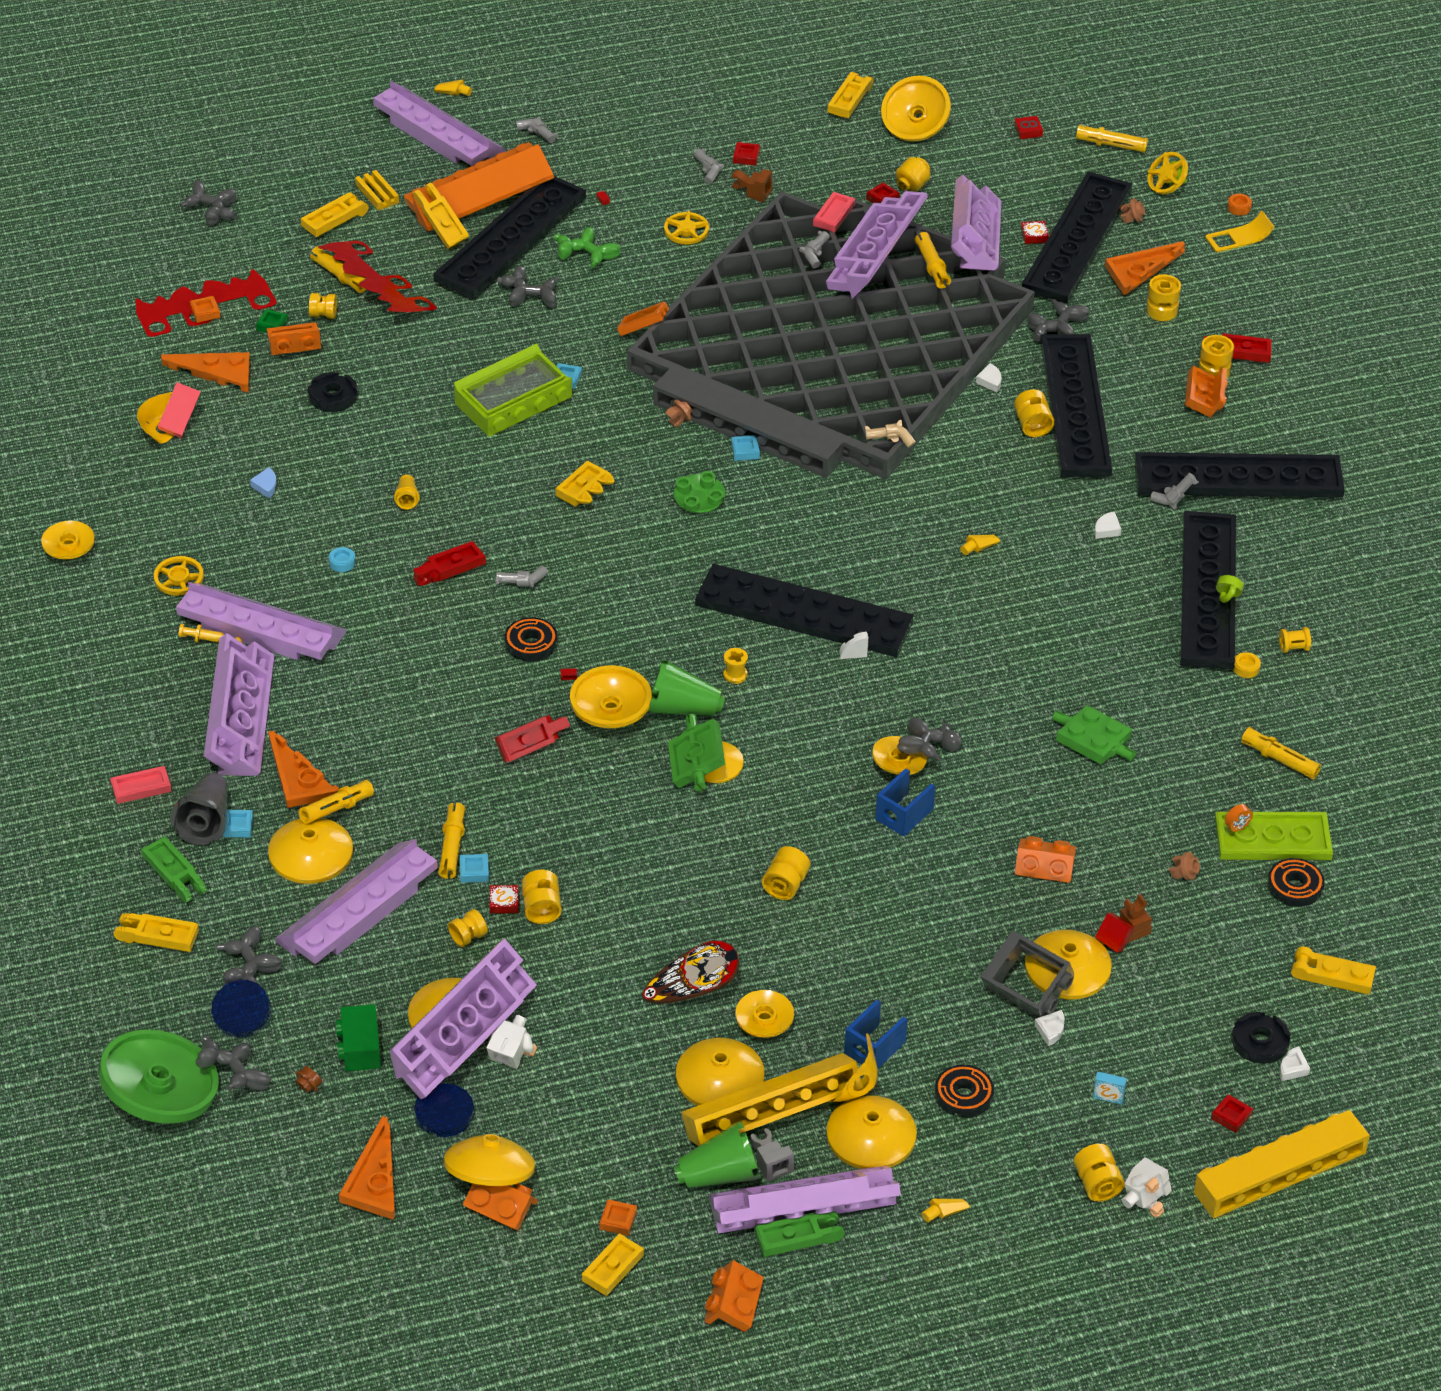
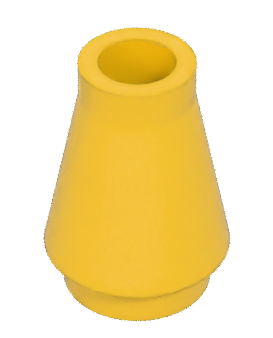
[394,475,420,510]

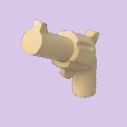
[865,420,916,448]

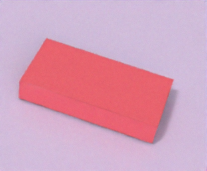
[813,192,855,233]
[158,382,201,438]
[110,766,172,804]

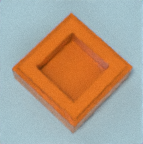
[190,296,220,323]
[599,1199,637,1236]

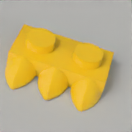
[555,461,614,507]

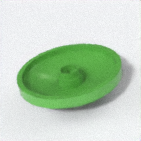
[98,1030,219,1123]

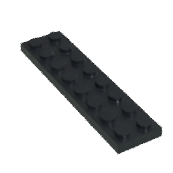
[1022,171,1133,303]
[433,176,586,299]
[1041,334,1112,477]
[1134,452,1345,497]
[1180,511,1236,669]
[695,564,914,657]

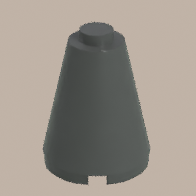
[170,773,228,846]

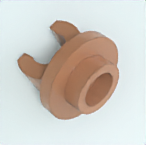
[1121,198,1145,223]
[665,399,692,427]
[1169,852,1200,880]

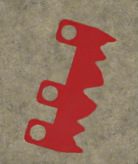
[317,241,437,312]
[135,269,277,337]

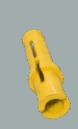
[1076,124,1148,153]
[915,232,951,289]
[310,246,366,293]
[1241,727,1321,780]
[298,780,374,824]
[438,803,466,879]

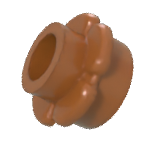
[295,1066,323,1093]

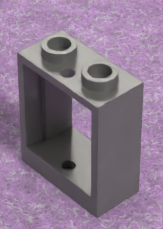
[981,930,1074,1018]

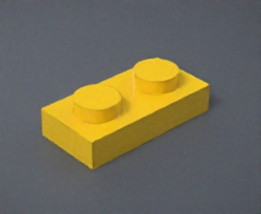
[582,1233,644,1296]

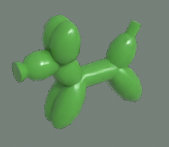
[554,227,621,268]

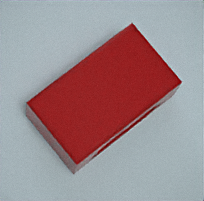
[596,191,610,206]
[560,668,577,680]

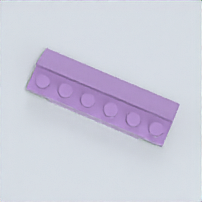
[373,81,506,166]
[951,175,1002,270]
[826,191,928,299]
[176,582,346,660]
[204,633,274,776]
[275,839,438,964]
[390,938,537,1099]
[708,1166,901,1234]

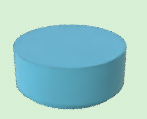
[329,547,356,572]

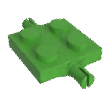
[1052,705,1136,765]
[668,714,725,791]

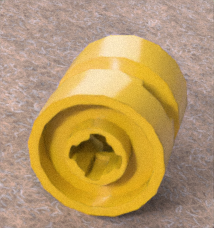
[1146,274,1181,321]
[1198,335,1234,379]
[1014,389,1054,437]
[762,846,811,900]
[522,870,562,924]
[1073,1144,1125,1202]

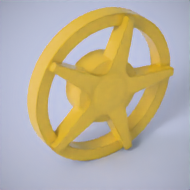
[1147,152,1188,195]
[664,211,709,245]
[154,556,204,596]

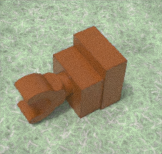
[731,169,773,202]
[1120,894,1152,943]

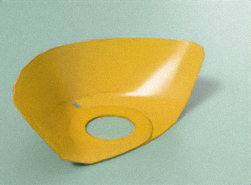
[137,392,174,444]
[828,1033,878,1102]

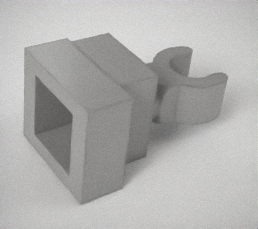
[751,1128,794,1182]

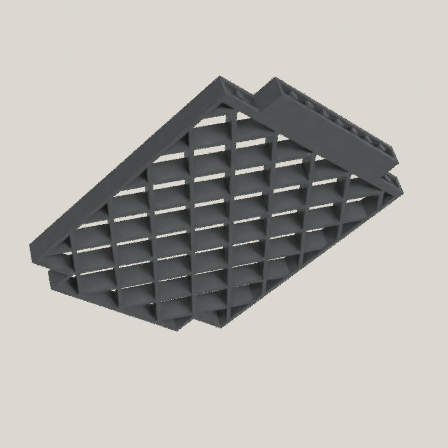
[627,191,1035,479]

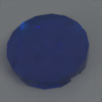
[211,980,271,1037]
[414,1084,474,1137]

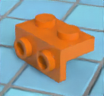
[267,322,321,355]
[1185,366,1228,418]
[1015,836,1076,883]
[463,1183,538,1231]
[704,1260,764,1332]

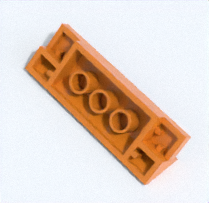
[403,142,554,232]

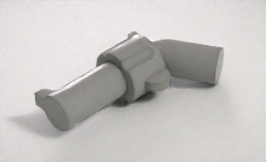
[516,116,559,143]
[694,148,725,184]
[799,230,830,269]
[1150,473,1199,510]
[496,566,548,587]

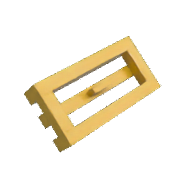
[355,170,399,211]

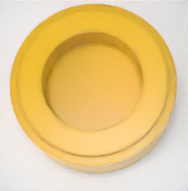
[1233,652,1261,678]

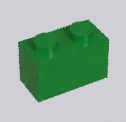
[335,1004,381,1072]

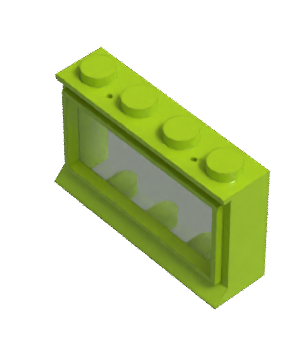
[454,343,572,437]

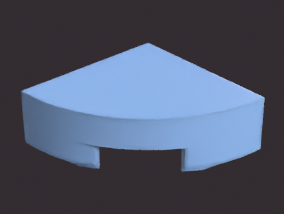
[250,467,276,498]

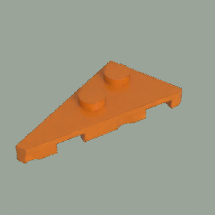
[1105,241,1185,295]
[161,352,250,392]
[268,731,339,808]
[339,1116,395,1219]

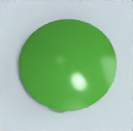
[674,471,725,513]

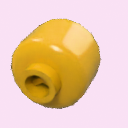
[895,157,931,192]

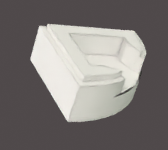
[976,363,1001,393]
[1095,512,1121,539]
[839,632,868,659]
[1035,1010,1065,1046]
[1279,1046,1310,1081]

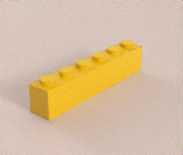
[681,1053,863,1146]
[1194,1110,1370,1219]

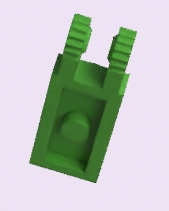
[141,836,207,903]
[755,1211,845,1257]

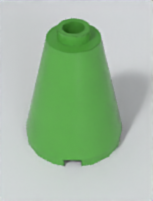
[648,659,725,717]
[674,1121,761,1188]

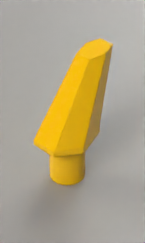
[434,79,472,96]
[960,535,1000,555]
[921,1199,970,1223]

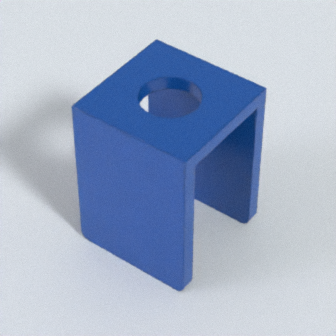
[875,769,935,836]
[844,1000,908,1068]

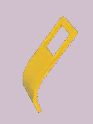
[1206,211,1275,252]

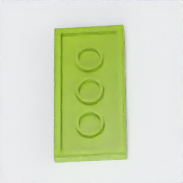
[1214,812,1333,860]

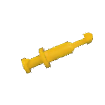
[178,624,242,643]

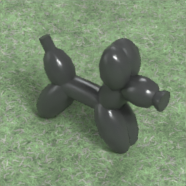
[180,180,237,225]
[498,265,559,308]
[1028,299,1090,341]
[897,718,962,761]
[217,926,282,994]
[196,1036,271,1091]

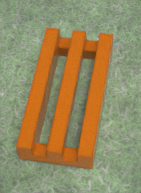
[617,302,669,336]

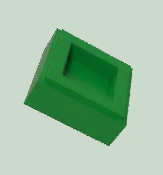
[256,309,289,333]

